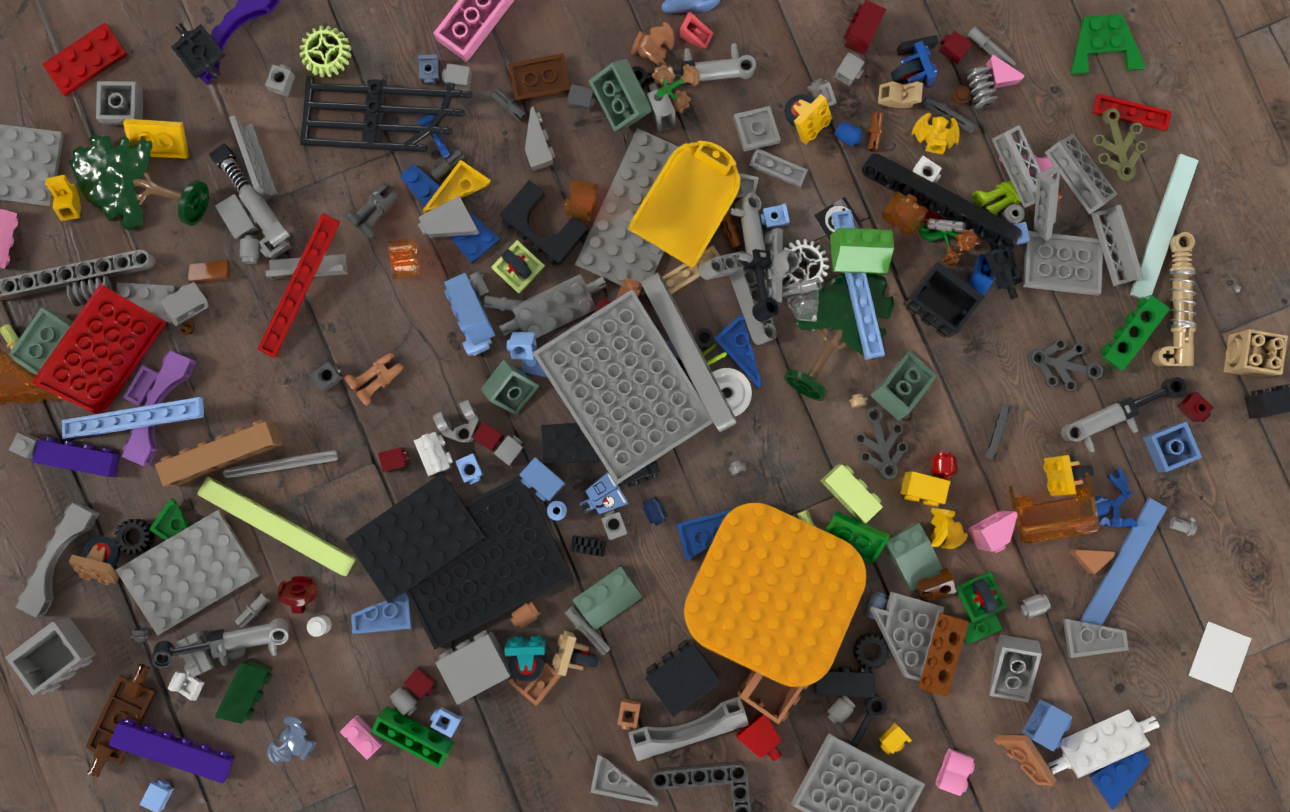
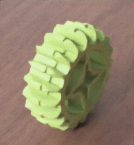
[300,26,351,78]

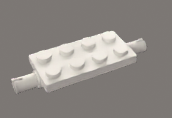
[1047,709,1159,778]

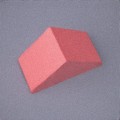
[679,12,714,50]

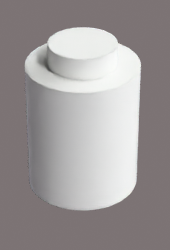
[307,615,332,637]

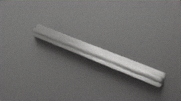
[223,450,338,478]

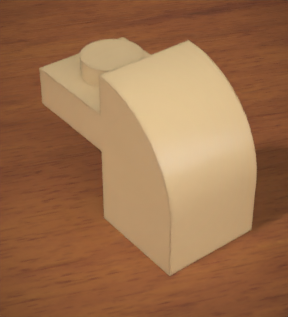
[878,81,923,108]

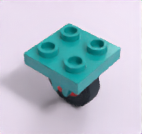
[505,635,547,682]

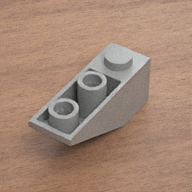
[525,107,555,172]

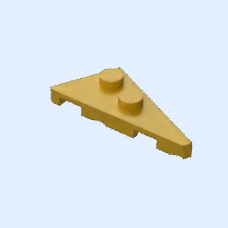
[423,160,491,214]

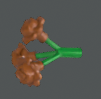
[939,229,983,266]

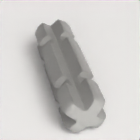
[927,219,966,233]

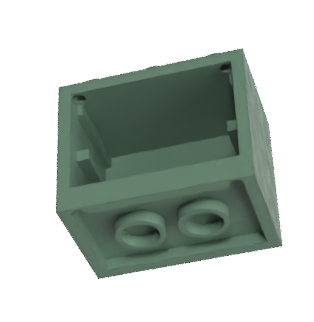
[7,307,74,375]

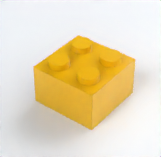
[900,471,951,507]

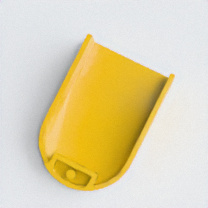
[627,141,740,268]

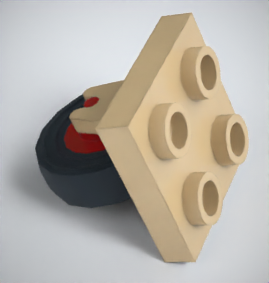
[552,630,599,676]

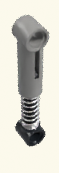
[209,143,290,247]

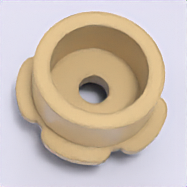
[849,394,868,408]

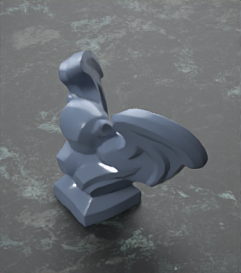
[267,716,317,765]

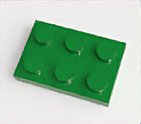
[824,511,890,564]

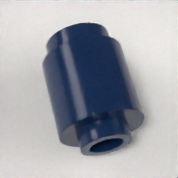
[642,496,668,526]

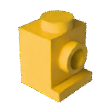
[879,723,912,755]

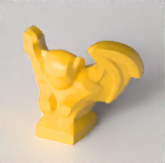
[911,113,959,155]
[930,508,968,549]

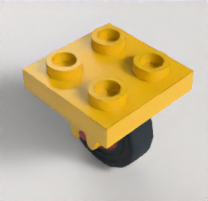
[784,94,832,145]
[1044,455,1094,496]

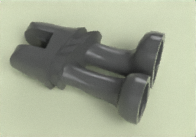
[343,182,399,239]

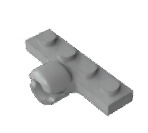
[764,228,800,303]

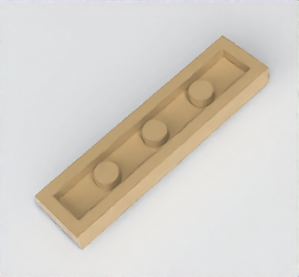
[662,245,720,295]

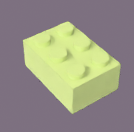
[820,464,883,523]

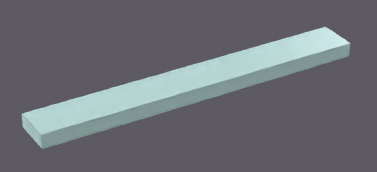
[1130,154,1199,299]

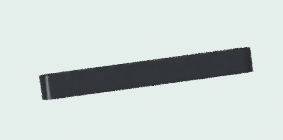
[862,153,1022,251]

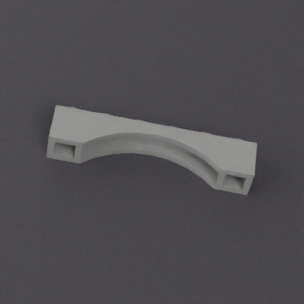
[16,503,100,618]
[628,697,749,761]

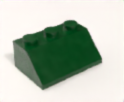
[214,658,273,724]

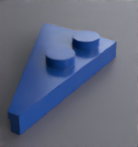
[714,314,762,388]

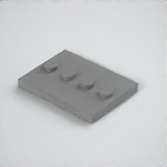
[1023,231,1103,296]

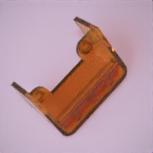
[1009,472,1100,544]

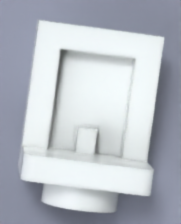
[168,671,204,701]

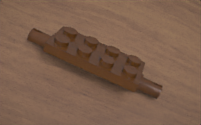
[85,663,157,777]

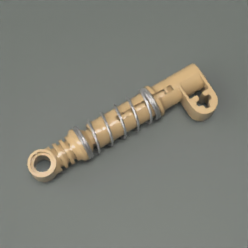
[1151,232,1196,367]

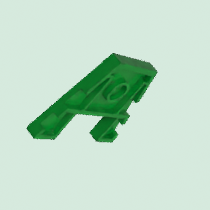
[1070,14,1146,76]

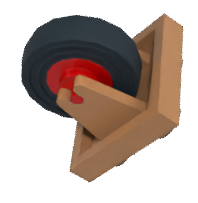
[69,536,120,585]

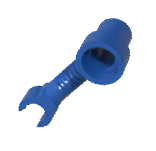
[417,115,451,159]

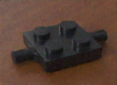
[171,23,226,79]
[985,242,1023,300]

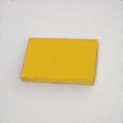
[123,119,189,159]

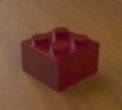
[843,0,887,55]

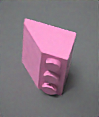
[0,209,18,269]
[967,511,1017,553]

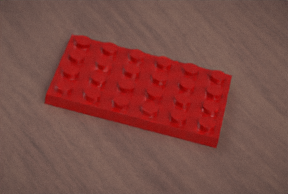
[32,284,167,414]

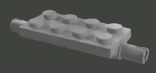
[499,274,607,338]

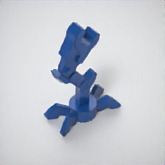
[1093,468,1138,528]

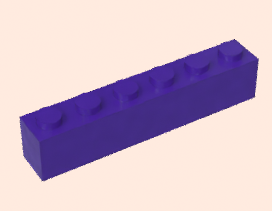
[109,718,235,783]

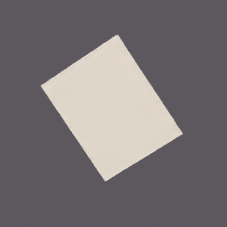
[1188,621,1252,693]

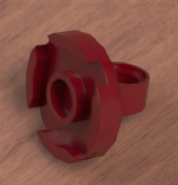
[278,576,318,614]

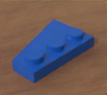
[1089,750,1150,810]

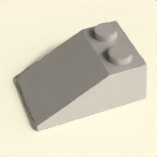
[989,634,1042,702]

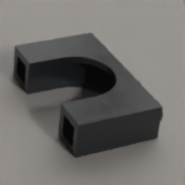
[500,180,589,266]

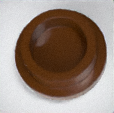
[952,85,971,105]

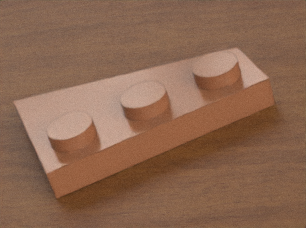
[994,735,1056,786]

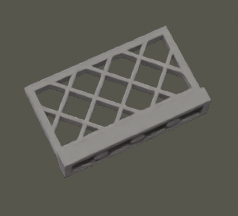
[229,115,278,200]
[1045,134,1118,214]

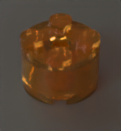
[564,179,599,222]
[881,191,928,235]
[388,239,420,280]

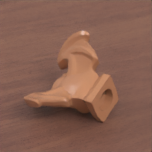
[630,22,675,67]

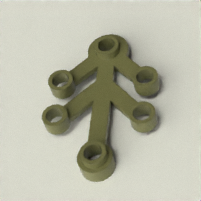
[1092,108,1147,181]

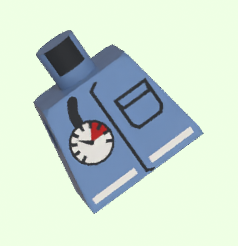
[580,472,628,514]

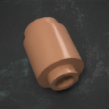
[511,601,541,629]

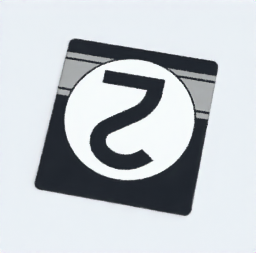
[814,197,862,241]

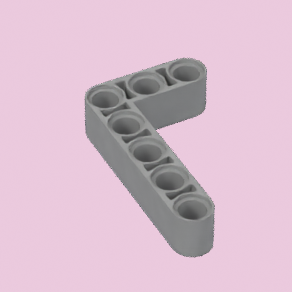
[698,251,777,345]

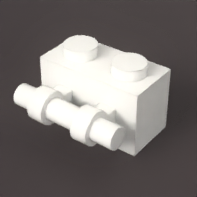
[414,432,453,477]

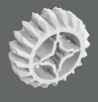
[783,239,829,284]

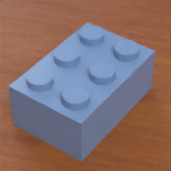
[444,273,496,345]

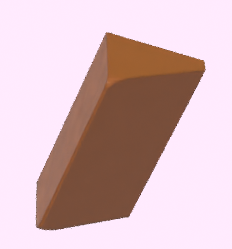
[188,260,230,283]

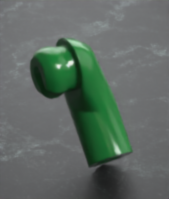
[919,224,945,242]

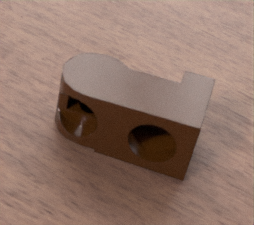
[916,568,956,601]

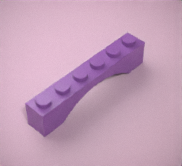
[122,351,197,466]

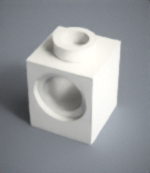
[912,156,942,184]

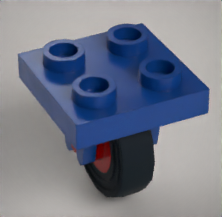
[891,41,937,88]

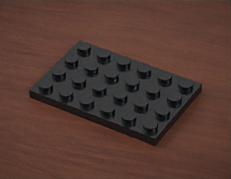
[345,473,486,603]

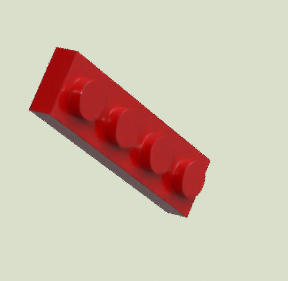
[1092,93,1172,131]

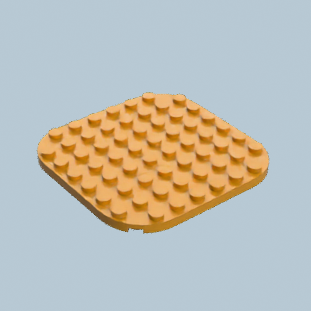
[684,503,866,687]

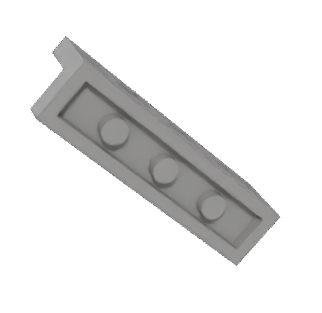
[992,125,1042,208]
[1033,165,1061,241]
[1091,205,1143,286]
[266,254,348,280]

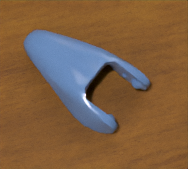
[662,0,720,13]

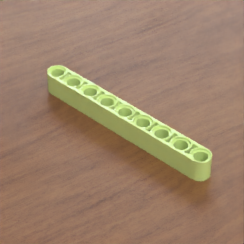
[197,476,356,576]

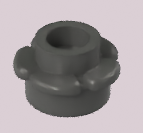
[130,628,150,642]

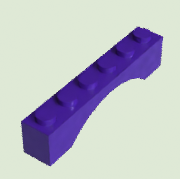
[199,0,281,85]

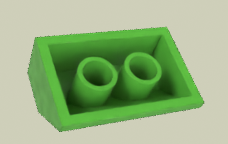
[830,228,894,274]

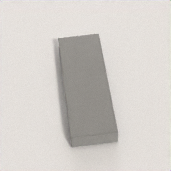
[749,148,808,188]

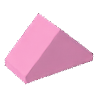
[986,55,1025,89]

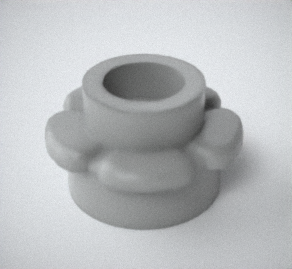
[728,460,747,476]

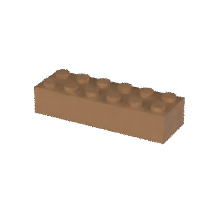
[155,420,284,486]

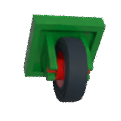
[955,571,1008,623]

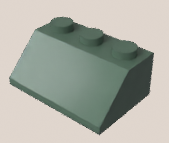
[573,566,643,630]

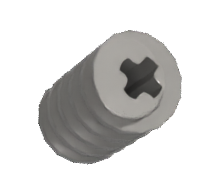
[966,66,998,109]
[67,276,113,307]

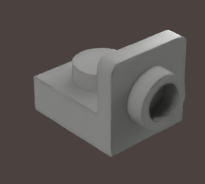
[807,79,837,106]

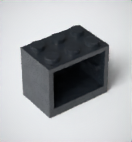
[903,262,985,338]
[645,639,721,717]

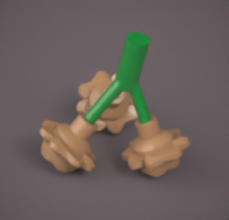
[652,64,700,113]

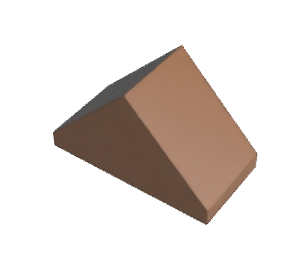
[1070,549,1115,574]

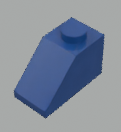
[967,253,994,296]

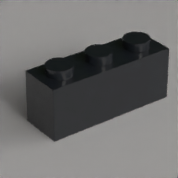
[814,666,876,697]

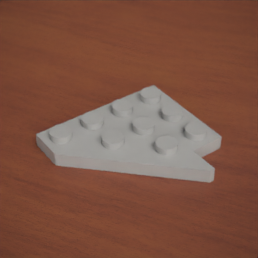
[870,592,945,681]

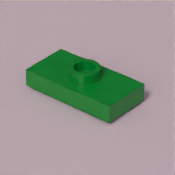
[964,613,1002,645]

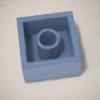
[1143,422,1202,473]
[520,457,566,501]
[1022,699,1072,752]

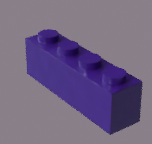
[32,437,120,477]

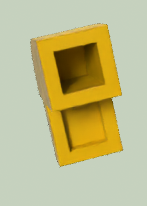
[45,175,81,221]

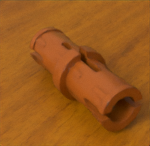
[867,112,884,152]
[721,210,743,250]

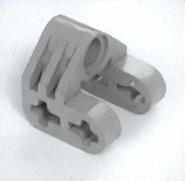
[432,399,481,444]

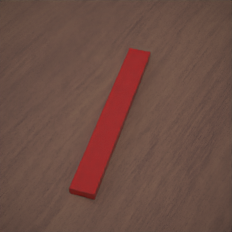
[257,213,341,358]

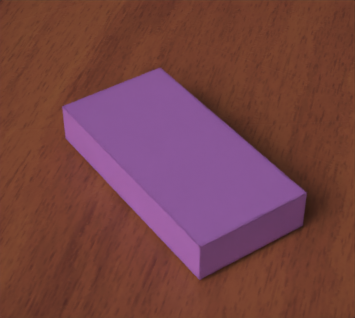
[123,364,158,407]

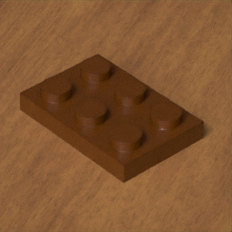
[508,53,571,102]

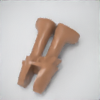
[344,353,404,406]

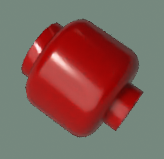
[931,452,958,480]

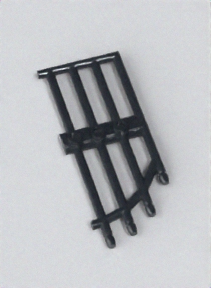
[300,76,472,152]

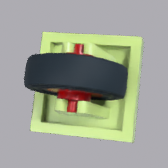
[491,240,545,294]

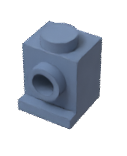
[418,54,441,85]

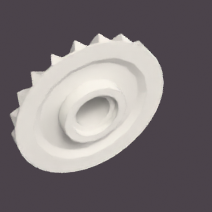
[712,368,752,416]

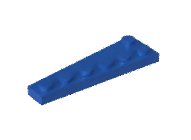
[400,164,500,263]

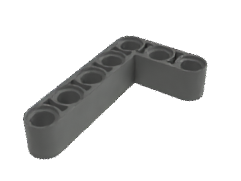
[652,761,751,812]

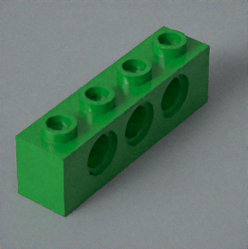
[1099,295,1170,371]
[371,706,455,769]

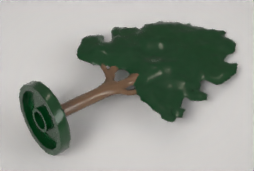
[69,134,209,230]
[784,273,894,401]

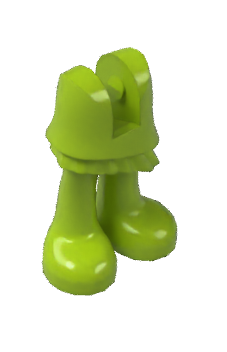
[972,180,1021,216]

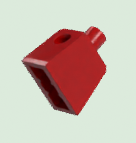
[735,713,782,761]

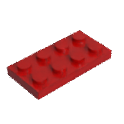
[42,22,128,97]

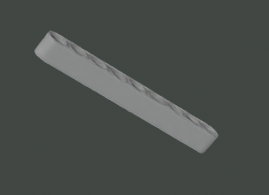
[0,250,156,301]
[641,272,737,432]

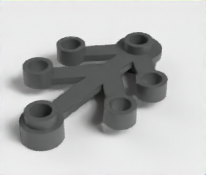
[1028,339,1103,392]
[854,407,908,480]

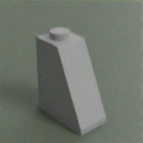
[418,196,479,238]

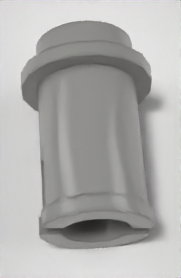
[470,271,490,297]
[1169,517,1197,536]

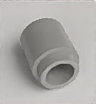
[1001,204,1024,224]
[240,235,260,264]
[1019,594,1051,619]
[390,686,418,716]
[827,696,856,725]

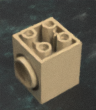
[1224,329,1288,378]

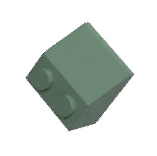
[481,359,539,415]

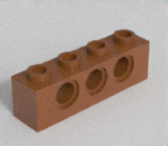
[918,613,969,697]

